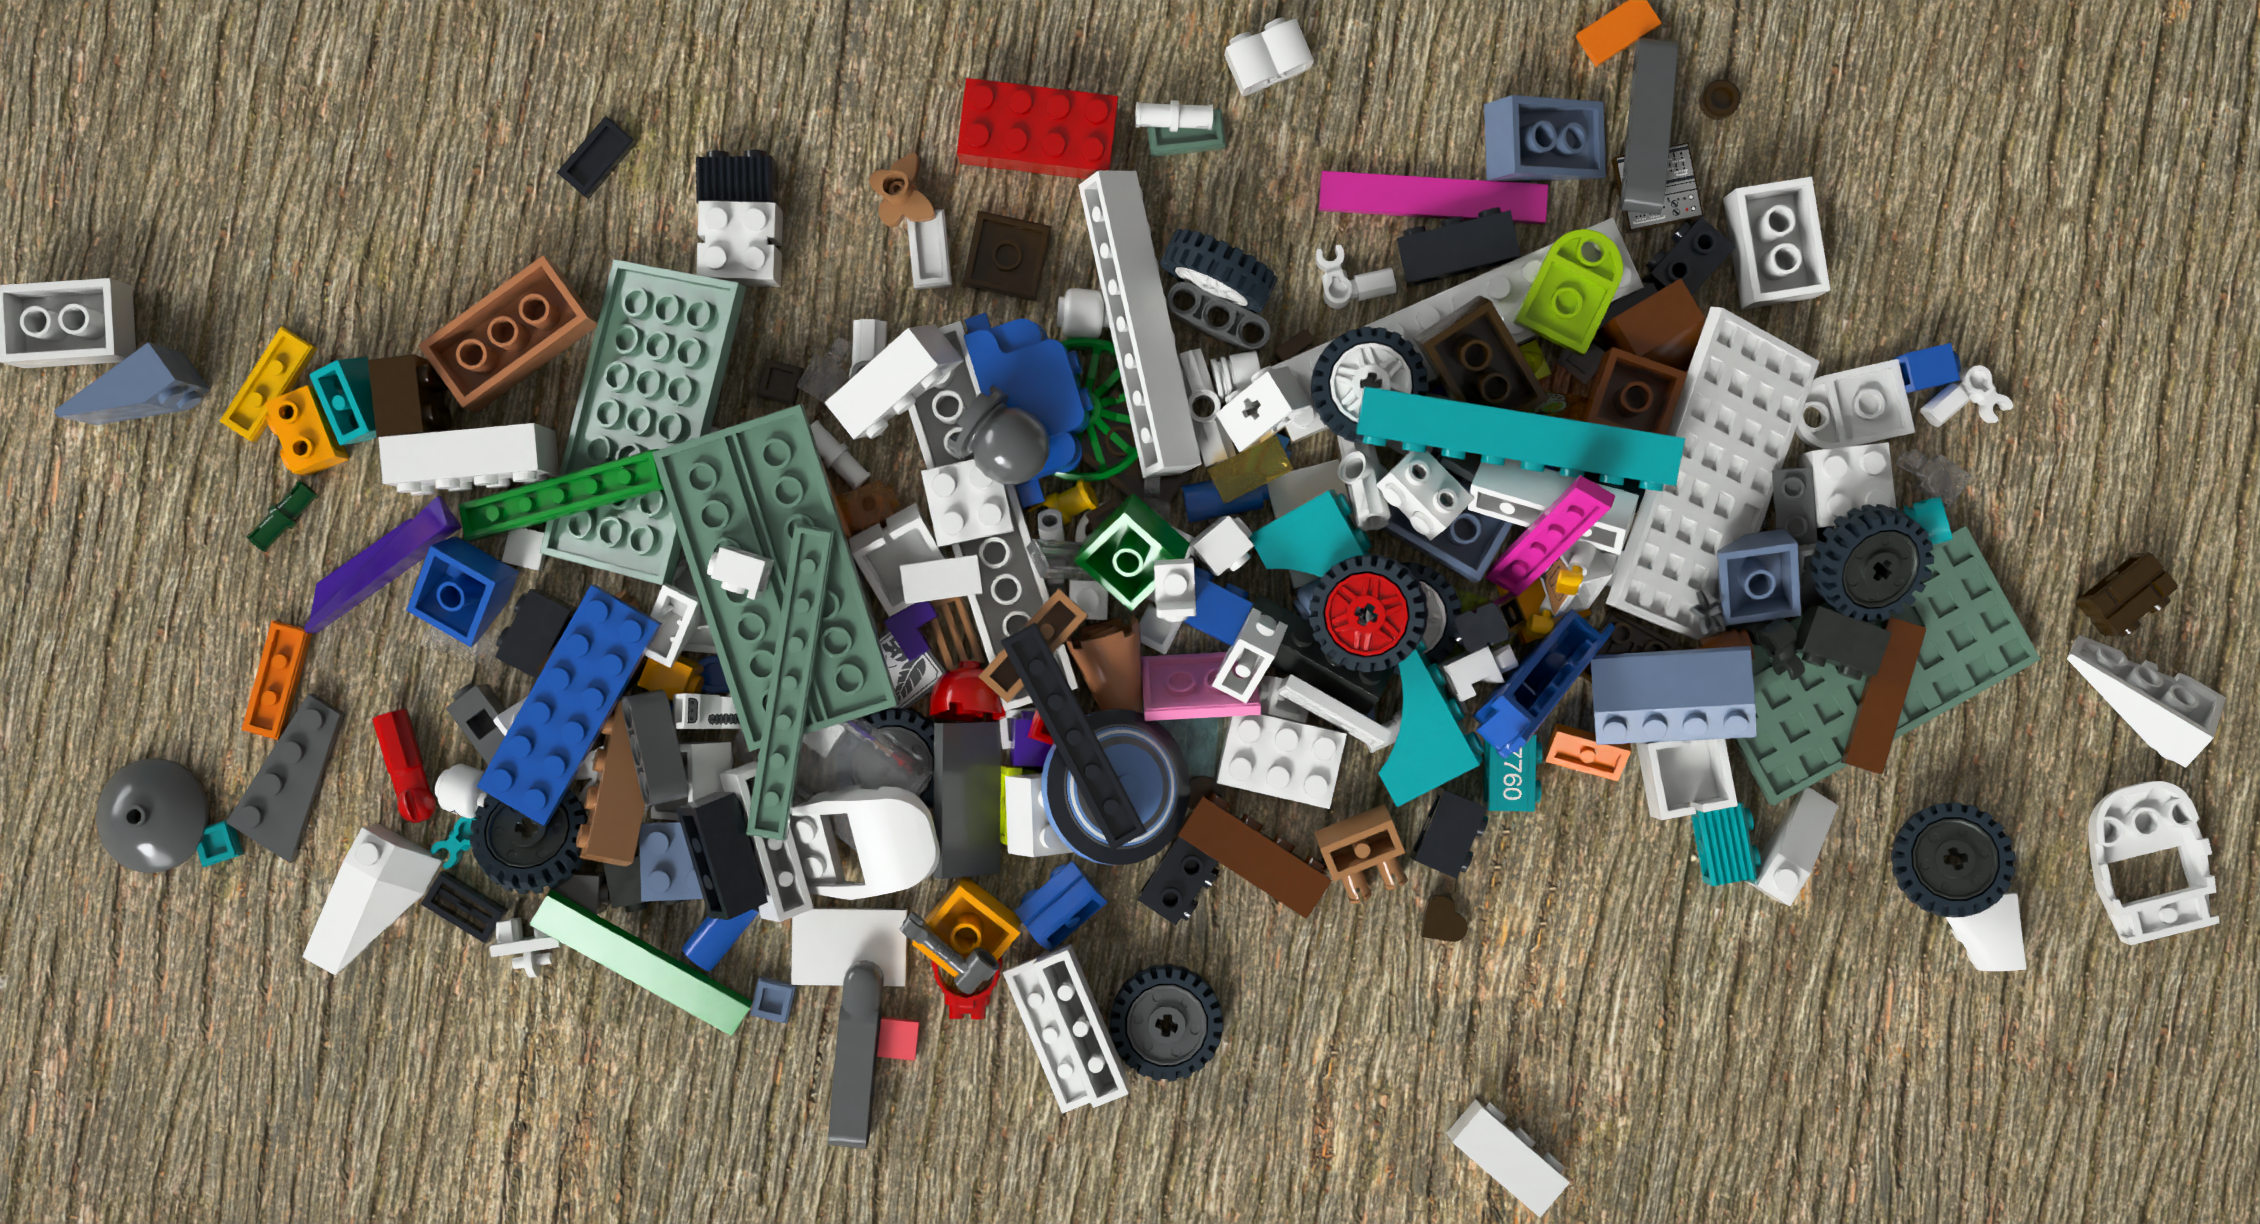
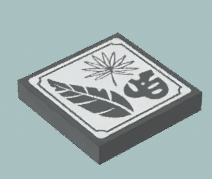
[878,629,947,709]

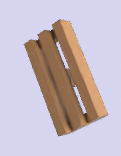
[930,596,986,670]

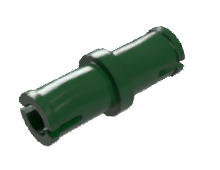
[246,480,319,552]

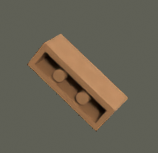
[978,589,1088,703]

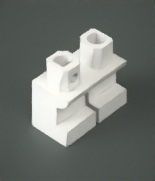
[1438,644,1519,701]

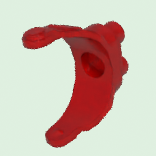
[931,956,1003,1020]

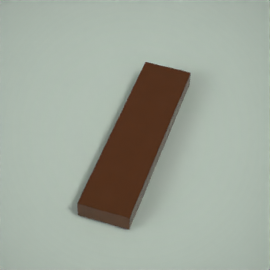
[1841,617,1927,775]

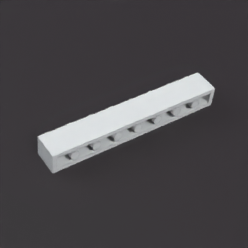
[1079,170,1202,478]

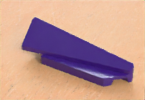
[304,496,462,633]

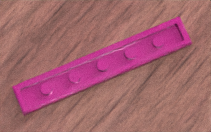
[1318,171,1548,225]

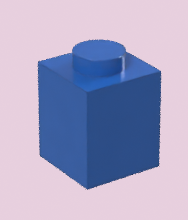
[1892,343,1961,394]

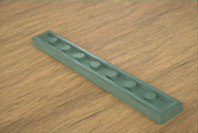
[746,524,836,841]

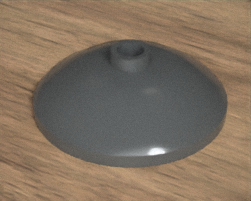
[96,759,209,873]

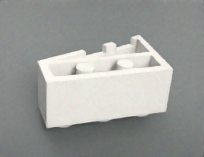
[825,324,964,440]

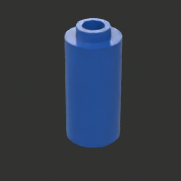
[1182,471,1270,523]
[682,907,759,971]

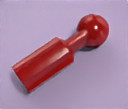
[372,709,436,823]

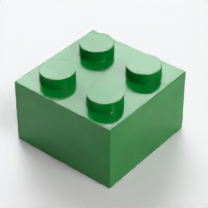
[1074,493,1190,611]

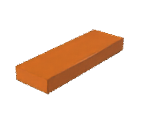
[241,620,312,740]

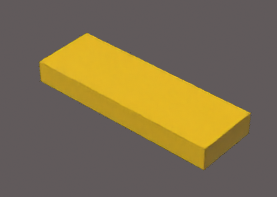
[219,326,318,443]

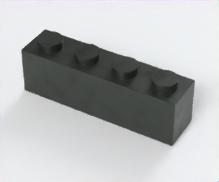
[1245,594,1394,716]

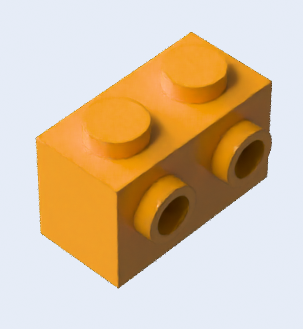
[265,385,350,476]

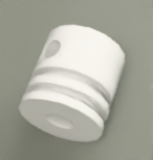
[1210,350,1261,404]

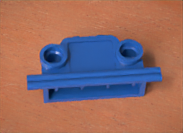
[963,312,1094,508]
[1472,609,1615,759]

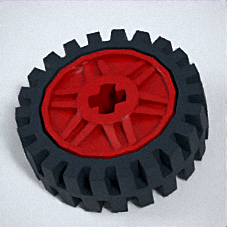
[1309,554,1429,672]

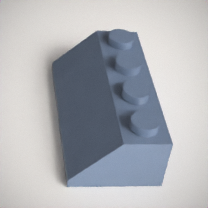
[1591,646,1756,745]

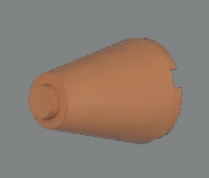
[1065,617,1143,713]

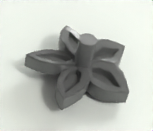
[1689,590,1725,635]

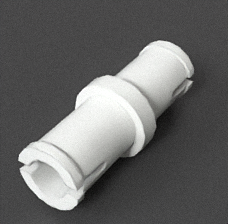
[1135,100,1213,132]
[810,420,871,491]

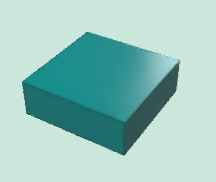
[197,820,244,868]

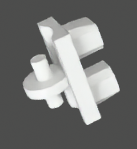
[490,916,562,978]

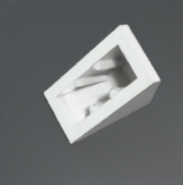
[645,583,700,668]

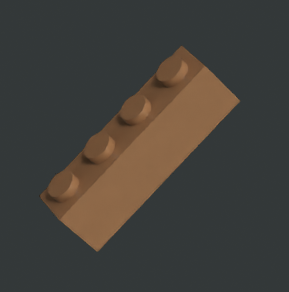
[576,702,645,867]

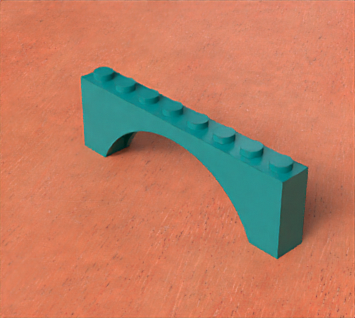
[1249,489,1485,807]

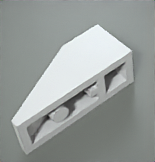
[1745,787,1838,906]

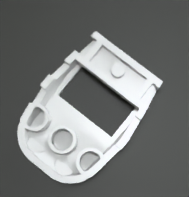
[2088,781,2219,945]
[790,785,940,900]

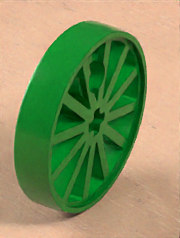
[1051,337,1139,482]

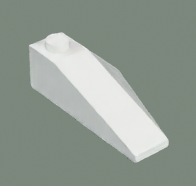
[2067,635,2226,768]
[302,823,444,975]

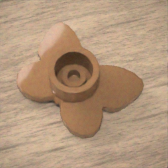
[869,153,936,228]

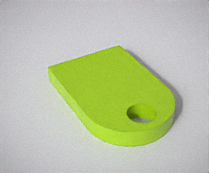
[1513,229,1623,357]

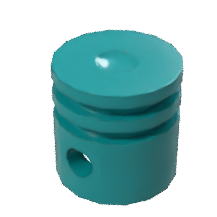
[1896,496,1953,545]

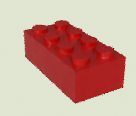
[957,78,1118,179]

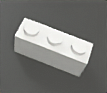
[1446,1099,1570,1217]

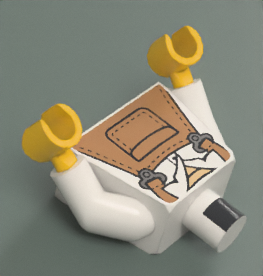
[1525,541,1613,639]

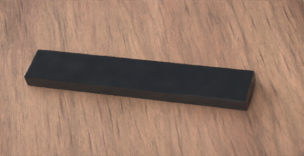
[1000,622,1147,851]

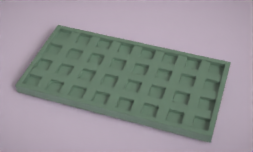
[1732,526,2041,806]

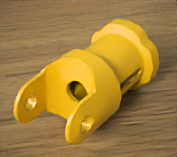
[1027,478,1099,526]

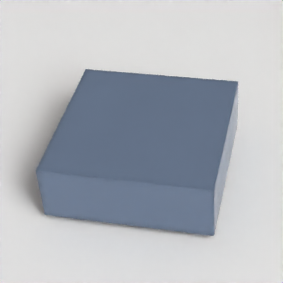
[750,976,797,1024]

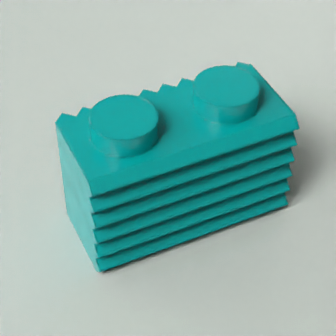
[1691,801,1761,886]

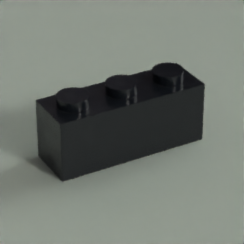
[1397,207,1521,288]
[676,792,768,920]

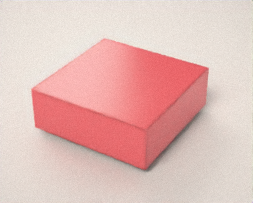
[877,1016,920,1061]

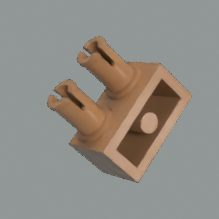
[1314,804,1408,904]

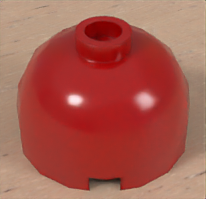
[930,661,1007,722]

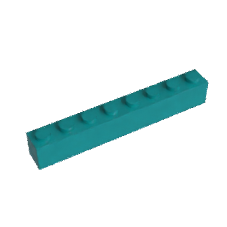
[1355,386,1685,492]

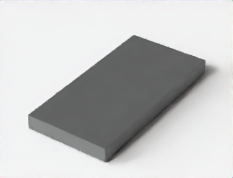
[933,721,1001,879]

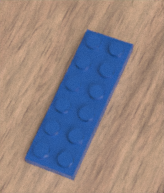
[477,584,662,826]

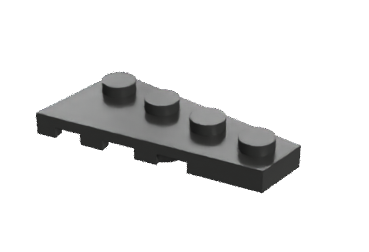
[226,694,345,863]

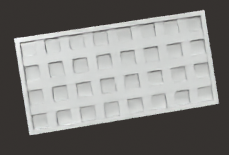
[1606,307,1820,641]

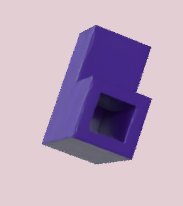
[884,601,939,662]

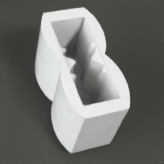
[1224,17,1314,97]

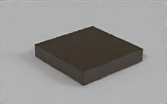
[962,211,1052,302]

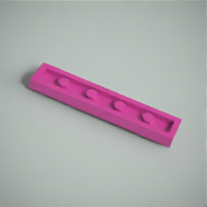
[1485,475,1616,597]

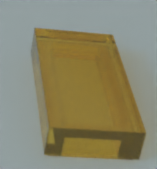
[1207,435,1294,505]

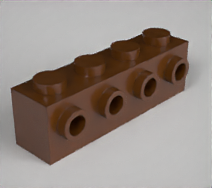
[1177,792,1332,919]

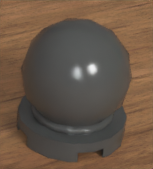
[947,384,1050,485]

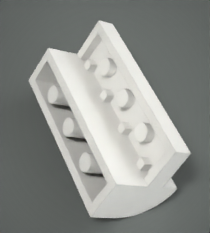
[1003,944,1131,1114]

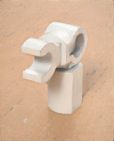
[1315,245,1396,309]
[1920,365,2013,427]

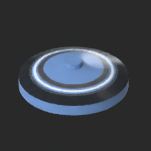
[1041,709,1190,865]

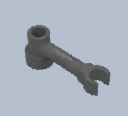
[899,912,999,994]

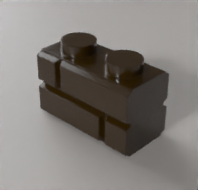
[2076,552,2178,637]

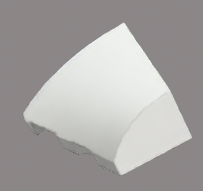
[1945,891,2026,971]

